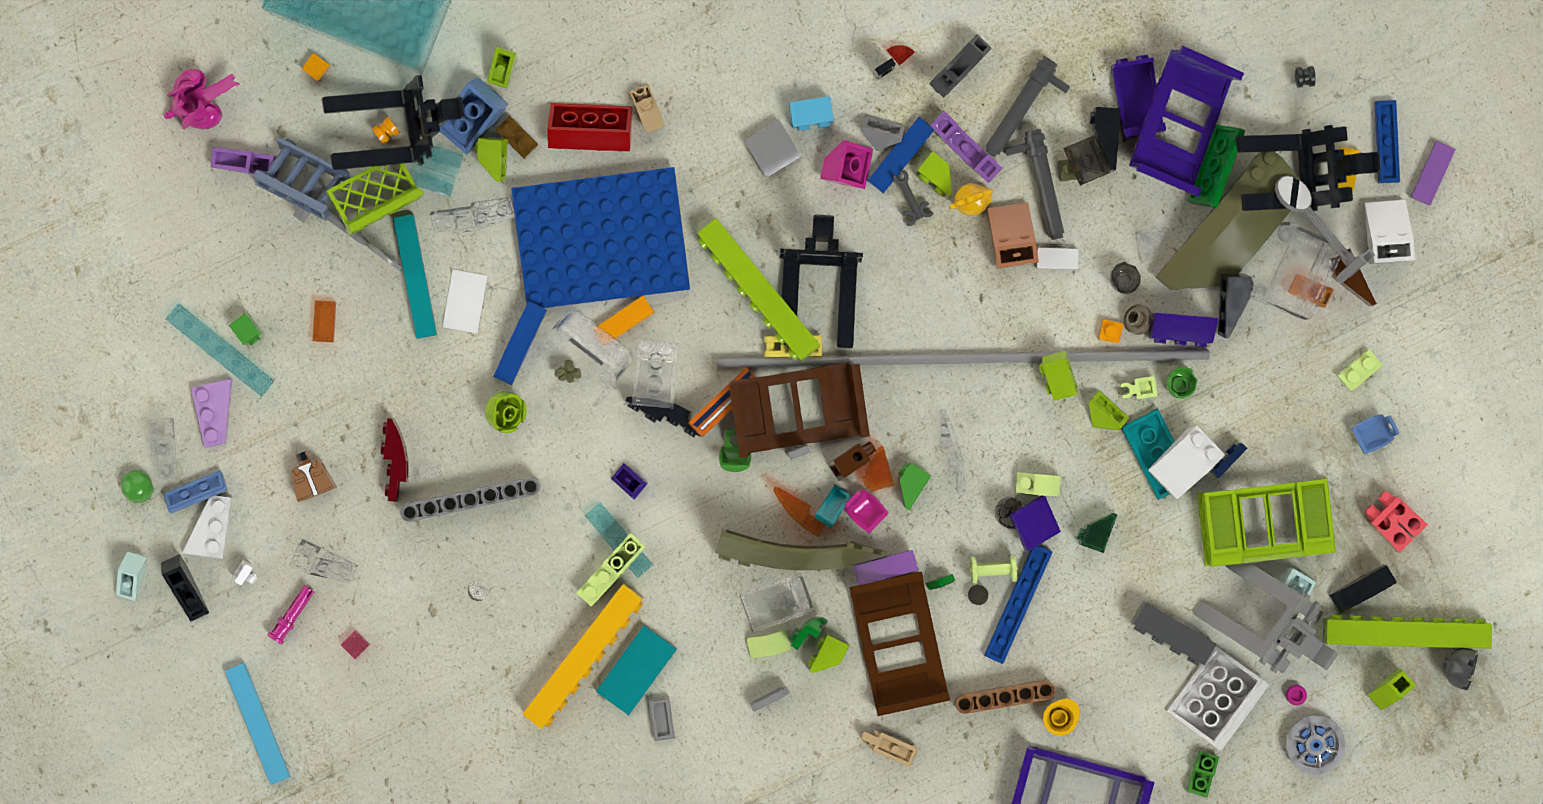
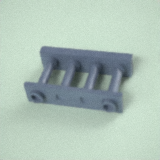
[253,137,351,221]

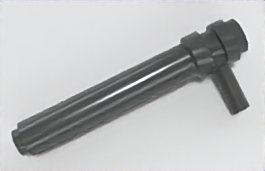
[985,56,1070,157]
[1005,129,1064,240]

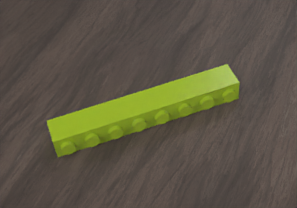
[697,218,820,362]
[1323,615,1492,649]

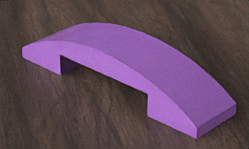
[930,111,1003,183]

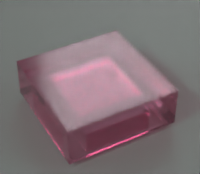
[341,630,370,659]

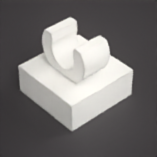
[232,559,258,585]

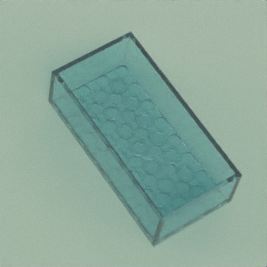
[262,0,452,75]

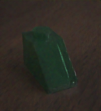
[1077,512,1117,553]

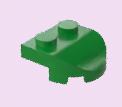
[790,617,828,650]

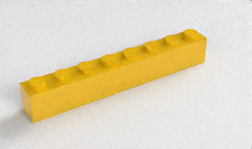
[522,583,644,730]

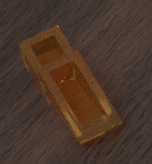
[773,486,825,537]

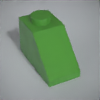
[898,462,931,510]

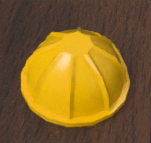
[1043,698,1080,736]

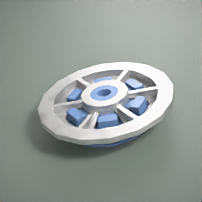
[1286,715,1346,775]

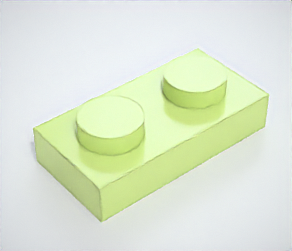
[1337,349,1383,392]

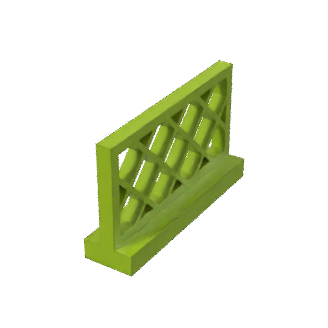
[326,164,424,236]

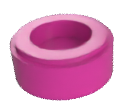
[1285,684,1307,706]

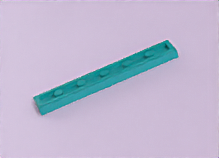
[393,214,437,339]

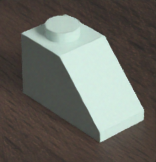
[116,552,147,601]

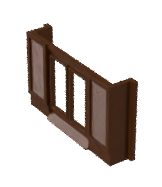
[729,361,870,458]
[849,571,950,716]

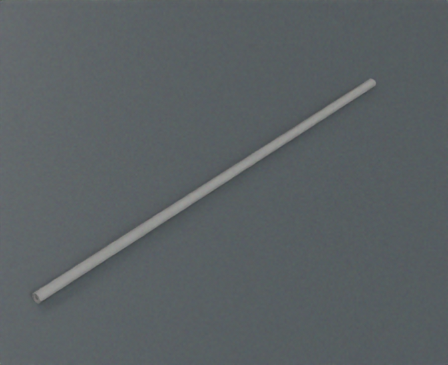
[717,349,1210,368]

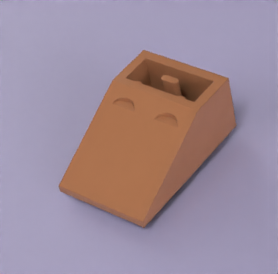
[987,202,1039,269]

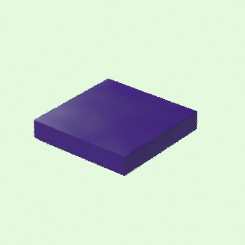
[1009,495,1061,551]

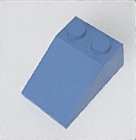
[440,77,509,155]

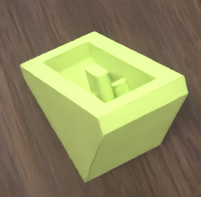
[747,630,791,658]

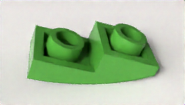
[1187,751,1219,798]

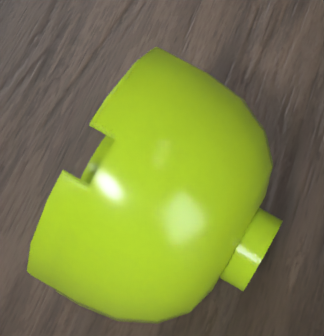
[485,391,527,433]

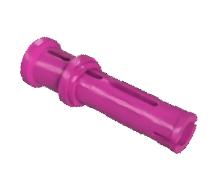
[267,585,315,645]

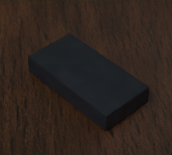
[873,58,896,80]

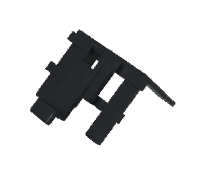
[321,75,465,170]
[1236,125,1381,211]
[779,214,863,348]

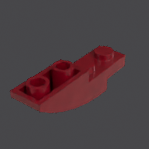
[381,418,409,502]

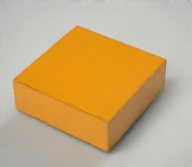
[301,53,331,82]

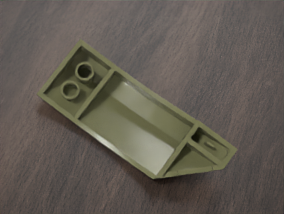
[1155,152,1300,290]
[715,529,887,571]

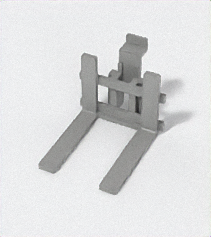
[1194,563,1338,673]

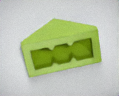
[1089,390,1129,430]

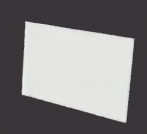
[442,269,488,333]

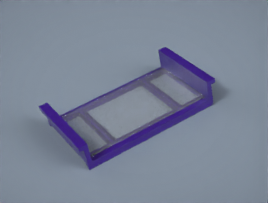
[1012,745,1155,804]

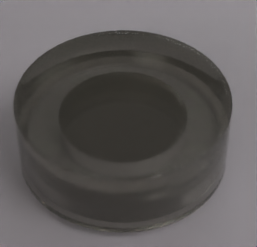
[968,584,989,605]

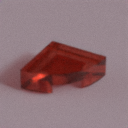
[886,45,915,66]

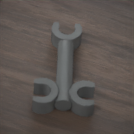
[893,170,934,226]

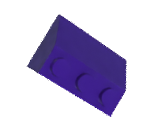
[1149,313,1218,347]

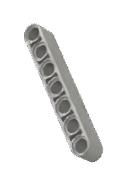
[400,477,541,522]

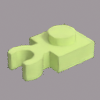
[1120,376,1158,399]

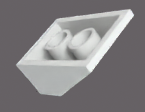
[1148,425,1225,500]

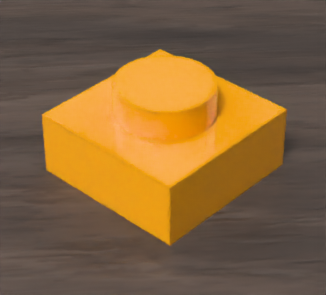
[1098,319,1123,344]

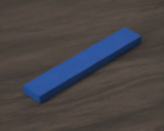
[984,545,1053,664]

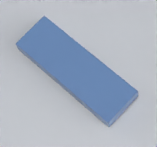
[164,471,228,514]

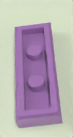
[1410,141,1456,206]

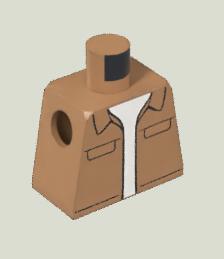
[291,451,337,502]

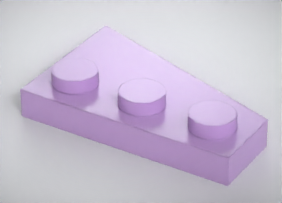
[191,379,233,448]

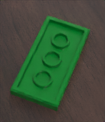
[1188,125,1245,208]

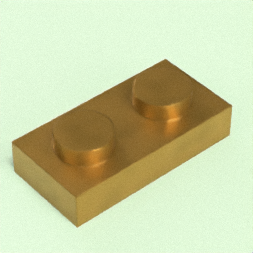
[495,115,539,159]

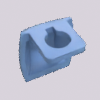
[1351,414,1399,454]

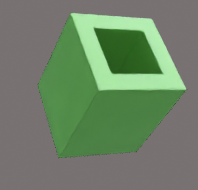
[229,313,263,346]

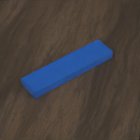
[1374,100,1400,184]
[868,117,934,194]

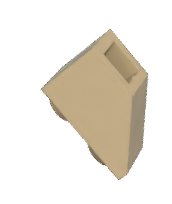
[630,84,665,134]

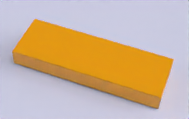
[592,296,655,347]

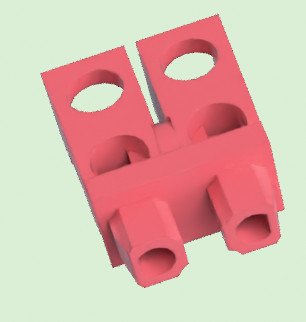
[1364,491,1428,553]

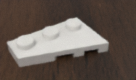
[182,495,232,559]

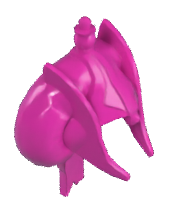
[164,69,240,130]

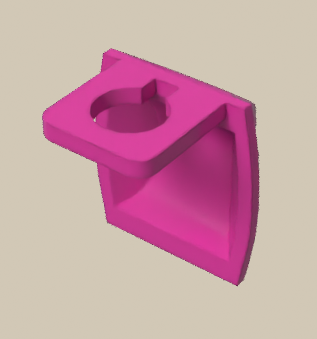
[844,489,889,534]

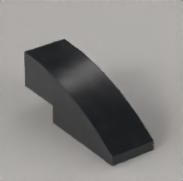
[1329,564,1397,613]

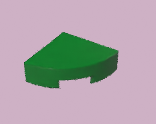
[926,574,955,590]

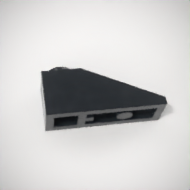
[1089,107,1121,172]
[1218,274,1254,338]
[161,554,209,622]

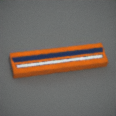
[688,367,756,437]

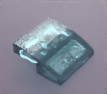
[413,146,463,196]

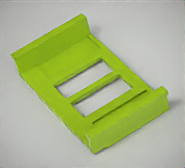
[1197,478,1336,567]

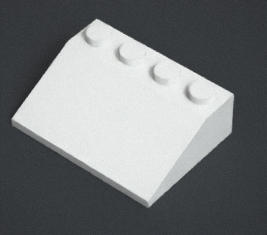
[1167,646,1269,751]

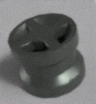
[1295,66,1316,88]

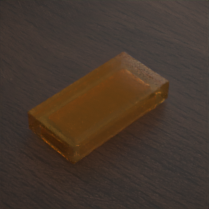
[313,300,336,343]

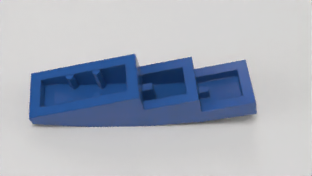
[493,301,547,386]

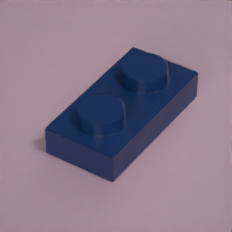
[1211,442,1248,478]

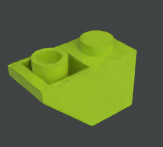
[917,151,952,197]
[807,633,850,673]
[1367,668,1417,710]

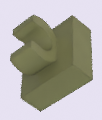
[1058,158,1082,181]

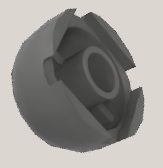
[1442,648,1478,691]

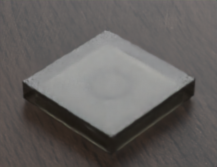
[1063,136,1111,186]

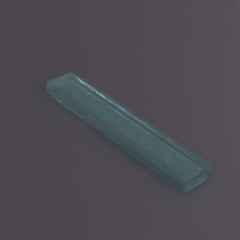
[165,303,275,397]

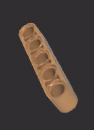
[954,680,1055,714]

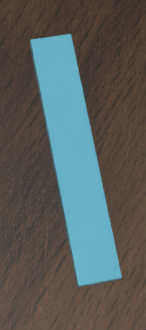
[225,663,291,785]

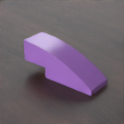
[210,147,278,178]
[853,549,919,585]

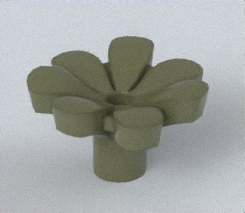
[554,360,581,383]

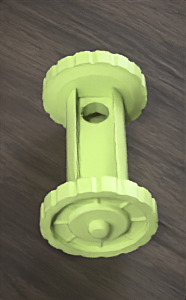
[970,554,1018,584]

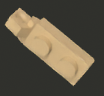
[860,730,918,767]

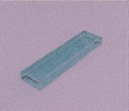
[585,502,654,578]

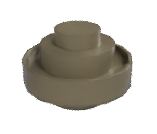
[1123,304,1152,335]

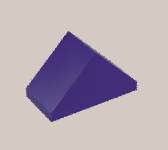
[611,463,648,500]

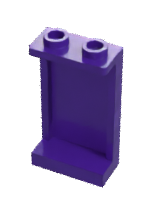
[1111,55,1166,139]

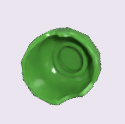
[1166,366,1198,399]
[121,470,154,503]

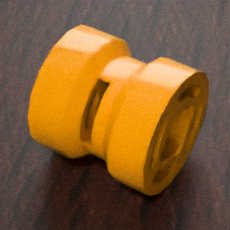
[372,116,400,144]

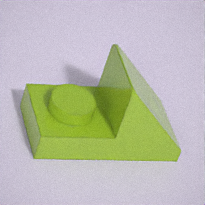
[487,46,517,89]

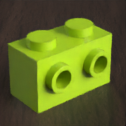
[1039,351,1078,401]

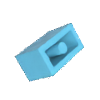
[789,96,834,131]

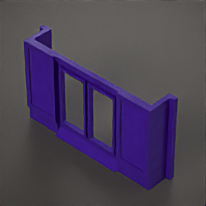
[1129,46,1244,197]

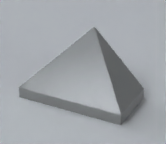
[862,115,905,151]

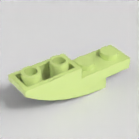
[576,533,646,607]

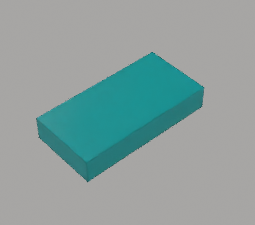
[814,485,852,528]

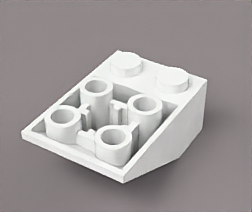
[1364,200,1415,264]

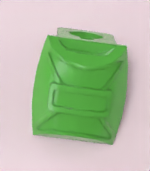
[719,429,751,472]

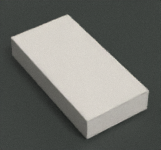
[1036,248,1079,270]

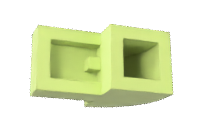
[1016,472,1061,496]

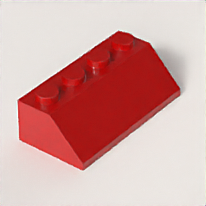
[547,103,633,152]

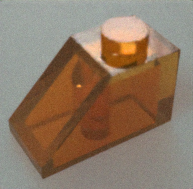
[862,445,894,492]

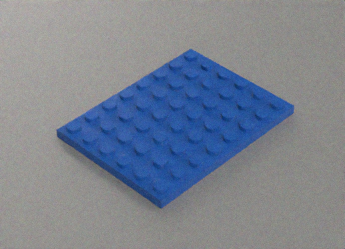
[511,167,690,308]

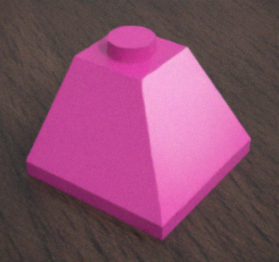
[820,140,873,189]

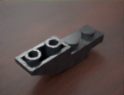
[626,396,700,438]

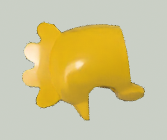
[949,183,993,216]

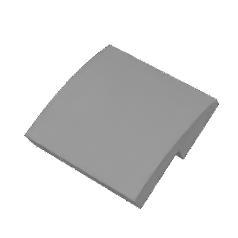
[744,119,801,177]

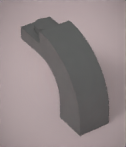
[929,34,992,98]

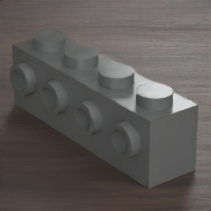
[1131,601,1217,666]

